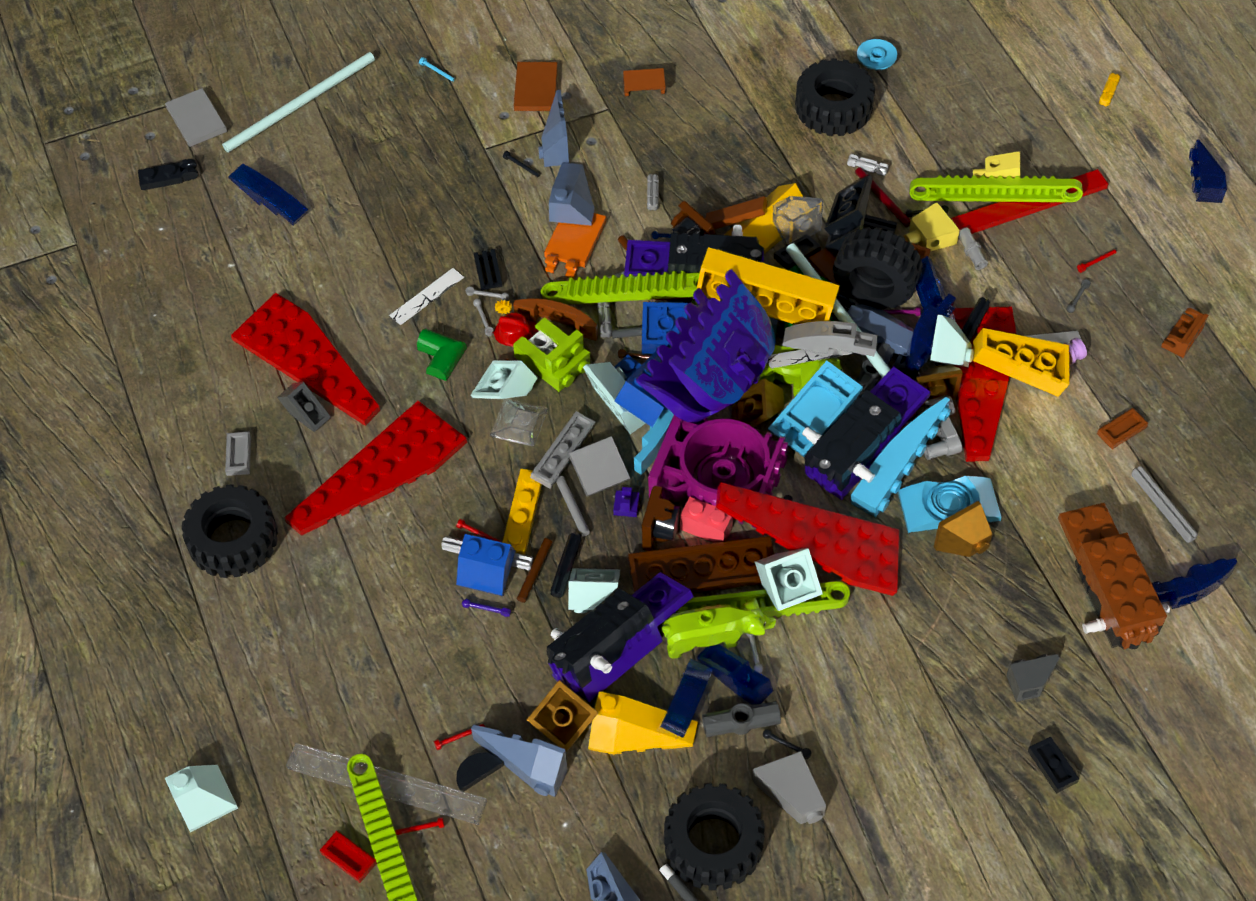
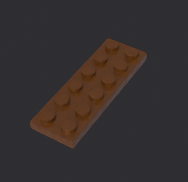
[628,536,774,593]

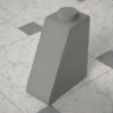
[752,751,826,824]

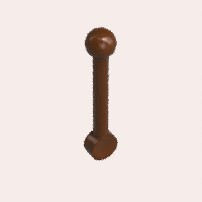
[618,349,651,359]

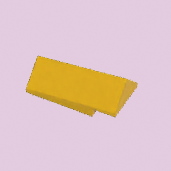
[724,183,810,254]

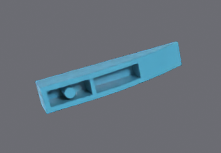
[851,397,951,518]

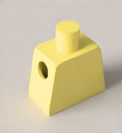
[973,152,1021,178]
[903,203,960,251]

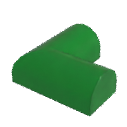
[417,328,467,381]

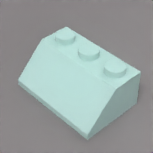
[583,362,646,434]

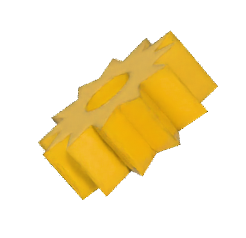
[495,300,512,314]

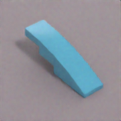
[634,407,674,475]

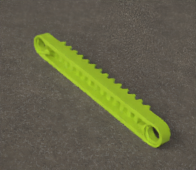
[909,175,1083,202]
[541,271,700,305]
[660,581,850,626]
[347,754,418,901]

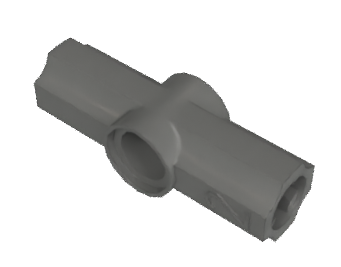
[856,342,895,397]
[702,701,781,737]

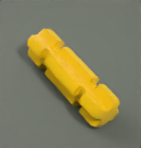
[1099,73,1120,107]

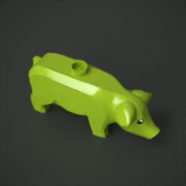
[758,345,843,396]
[662,598,776,659]

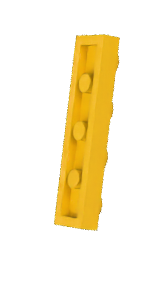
[502,469,542,555]

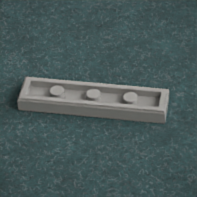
[530,411,596,489]

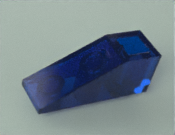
[1189,140,1227,203]

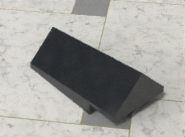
[824,174,872,252]

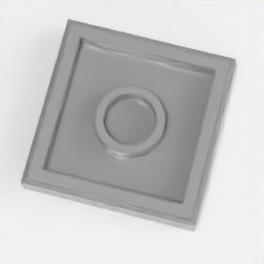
[569,436,630,497]

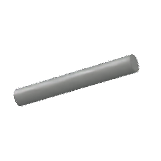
[556,476,590,537]

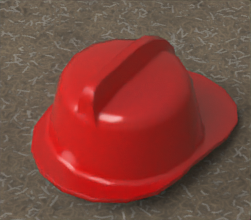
[494,312,542,347]

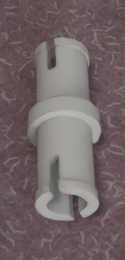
[958,228,988,270]

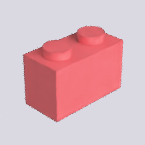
[680,497,733,543]

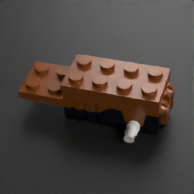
[1058,503,1170,649]

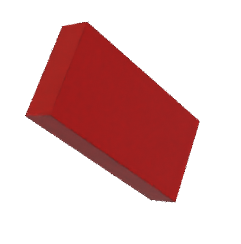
[320,830,377,883]

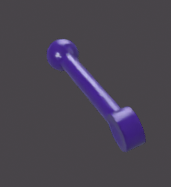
[462,599,511,617]

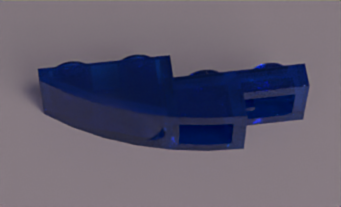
[906,293,956,376]
[1152,558,1237,609]

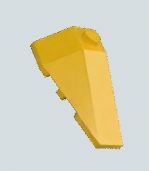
[588,691,698,755]

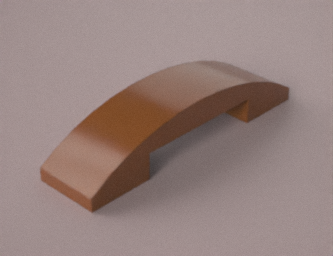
[513,299,598,341]

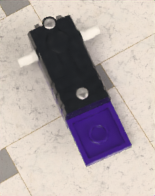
[624,225,764,277]
[802,366,930,500]
[547,572,693,702]

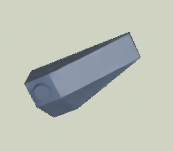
[538,90,569,167]
[549,162,594,226]
[471,725,568,797]
[586,852,640,901]

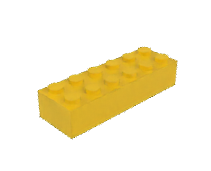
[697,247,839,325]

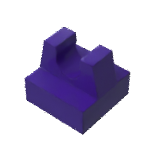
[613,487,639,517]

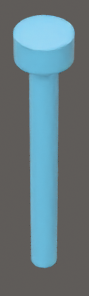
[419,57,455,82]

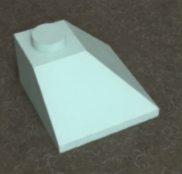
[930,315,974,367]
[471,360,537,399]
[755,548,823,611]
[568,568,620,613]
[165,765,238,832]

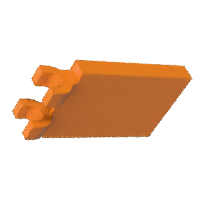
[544,213,606,279]

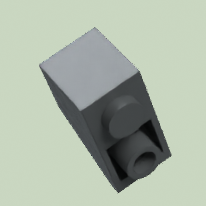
[1006,654,1060,702]

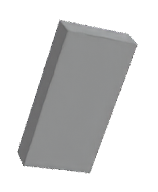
[225,431,251,476]

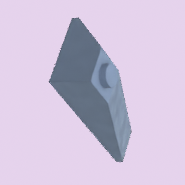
[847,304,933,362]

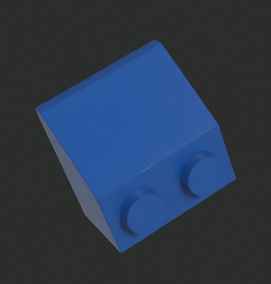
[456,534,516,596]

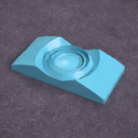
[768,360,863,457]
[898,476,1002,533]

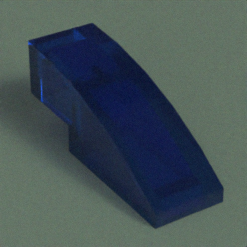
[697,644,773,705]
[660,658,713,738]

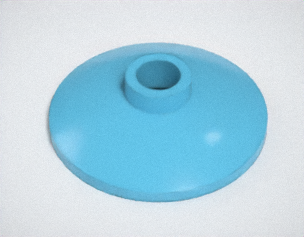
[857,39,897,70]

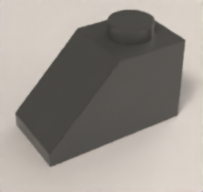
[277,382,331,432]

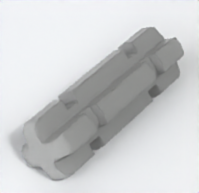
[847,154,888,176]
[647,174,659,211]
[598,302,612,338]

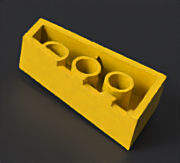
[973,328,1069,397]

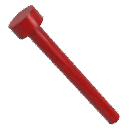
[1077,249,1117,273]
[456,519,502,542]
[433,724,485,750]
[395,817,445,835]

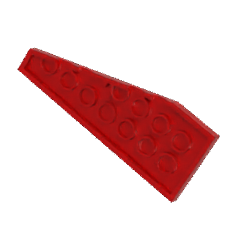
[231,292,380,426]
[945,306,1017,462]
[284,401,467,535]
[716,482,899,596]

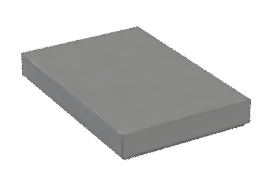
[165,88,227,147]

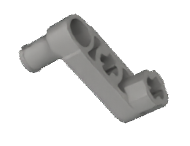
[924,395,962,460]

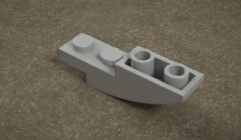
[782,321,878,357]

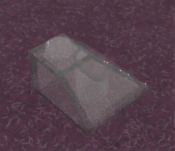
[773,196,823,246]
[490,398,548,447]

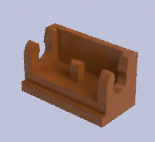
[623,68,665,96]
[1161,308,1209,358]

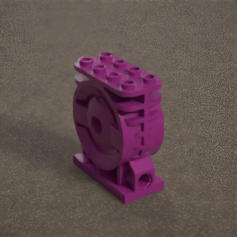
[648,415,789,528]

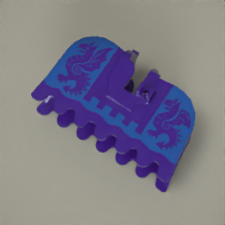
[636,269,775,422]

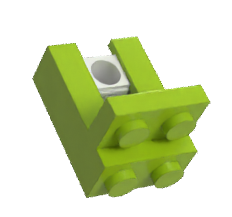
[513,317,590,392]

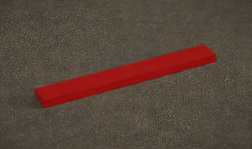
[950,169,1108,239]

